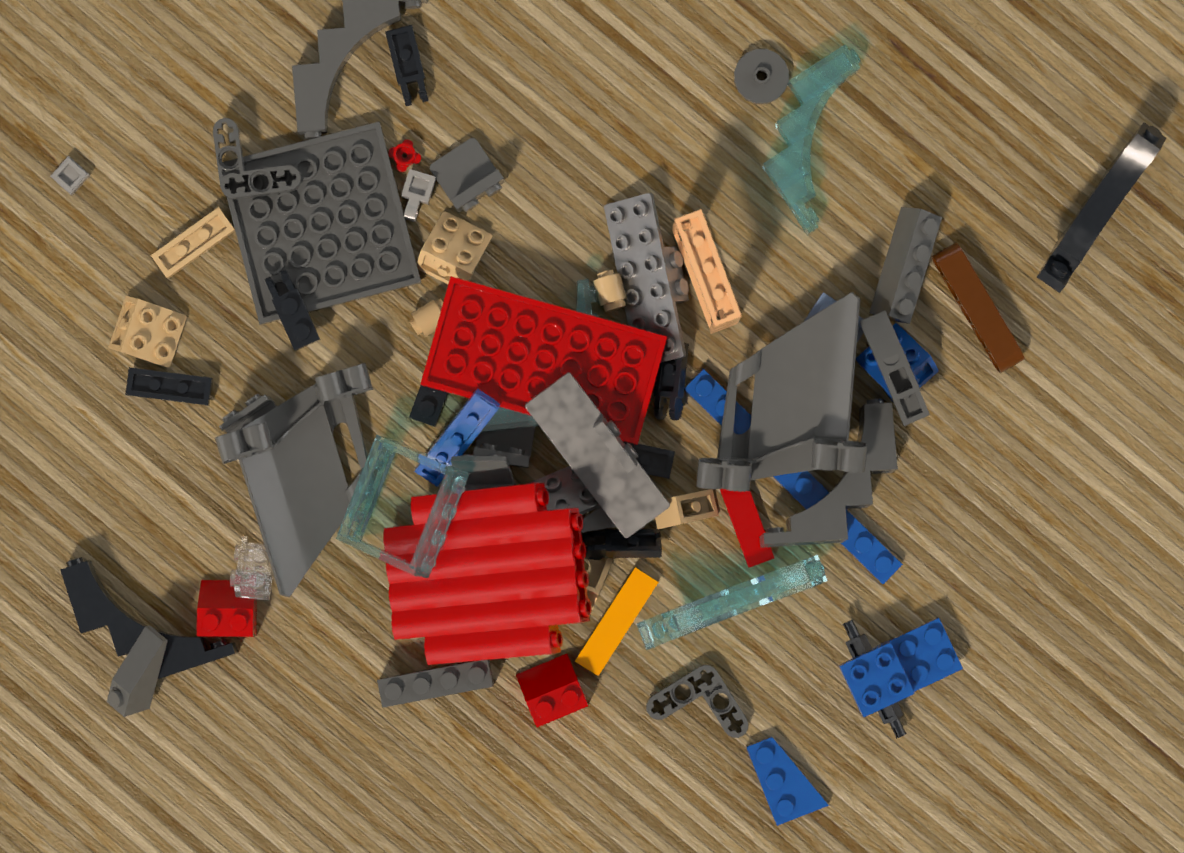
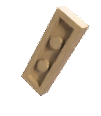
[151,207,235,279]

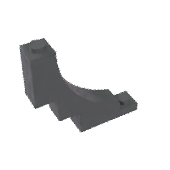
[292,0,427,139]
[759,399,898,548]

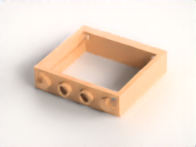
[672,210,742,334]

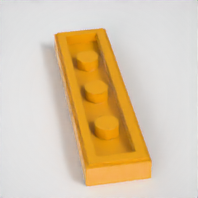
[575,567,659,676]

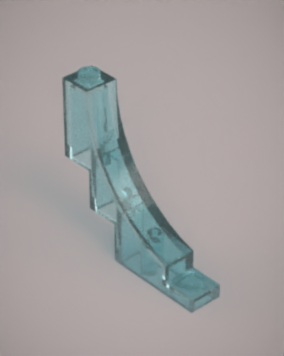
[762,45,861,236]
[636,555,828,650]

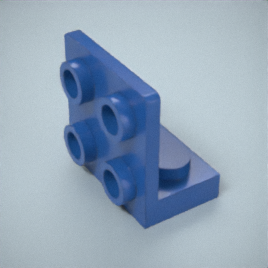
[856,323,939,403]

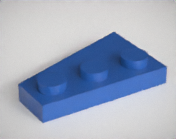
[746,737,829,826]

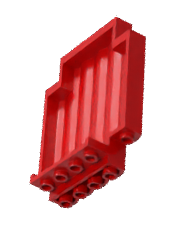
[383,483,592,665]

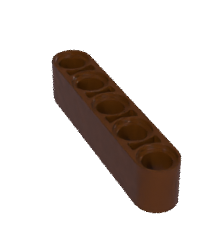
[932,242,1025,374]

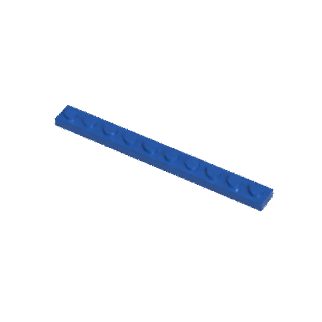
[684,369,903,584]

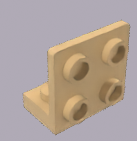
[416,211,493,284]
[108,296,187,368]

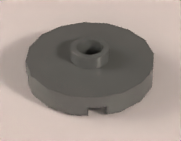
[734,49,789,104]

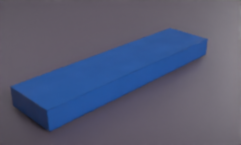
[414,389,500,486]

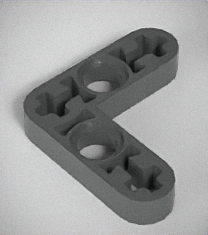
[213,118,302,199]
[646,665,748,738]

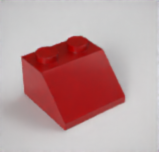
[197,580,257,637]
[516,653,589,728]

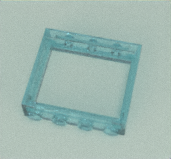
[336,435,469,578]

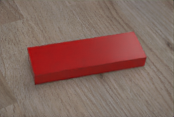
[719,489,775,568]

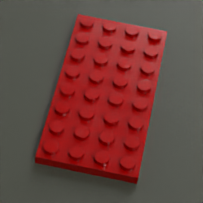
[420,276,667,445]

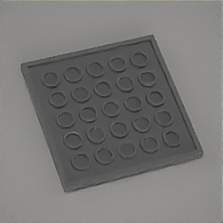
[223,122,422,325]

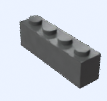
[869,207,942,324]
[377,660,494,708]

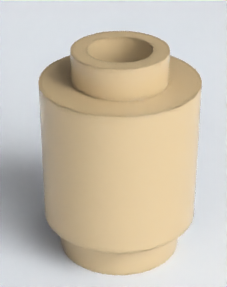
[593,270,627,313]
[409,298,443,337]

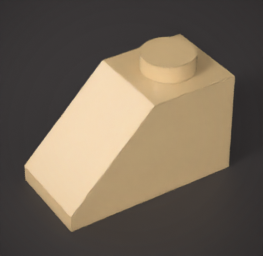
[655,489,719,529]

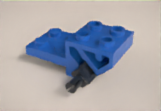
[839,618,963,739]

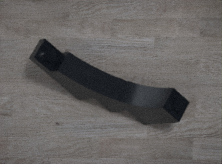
[1037,122,1166,293]
[60,557,238,679]

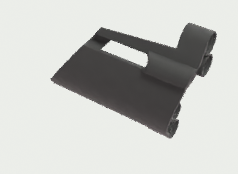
[696,292,867,491]
[215,363,373,598]

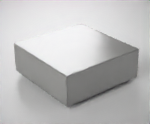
[50,156,91,195]

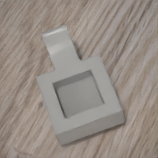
[401,169,436,222]

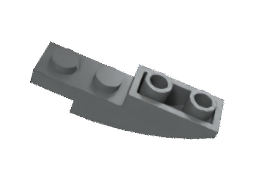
[859,310,930,426]

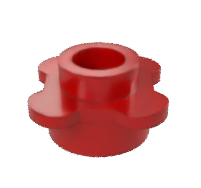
[388,139,421,172]

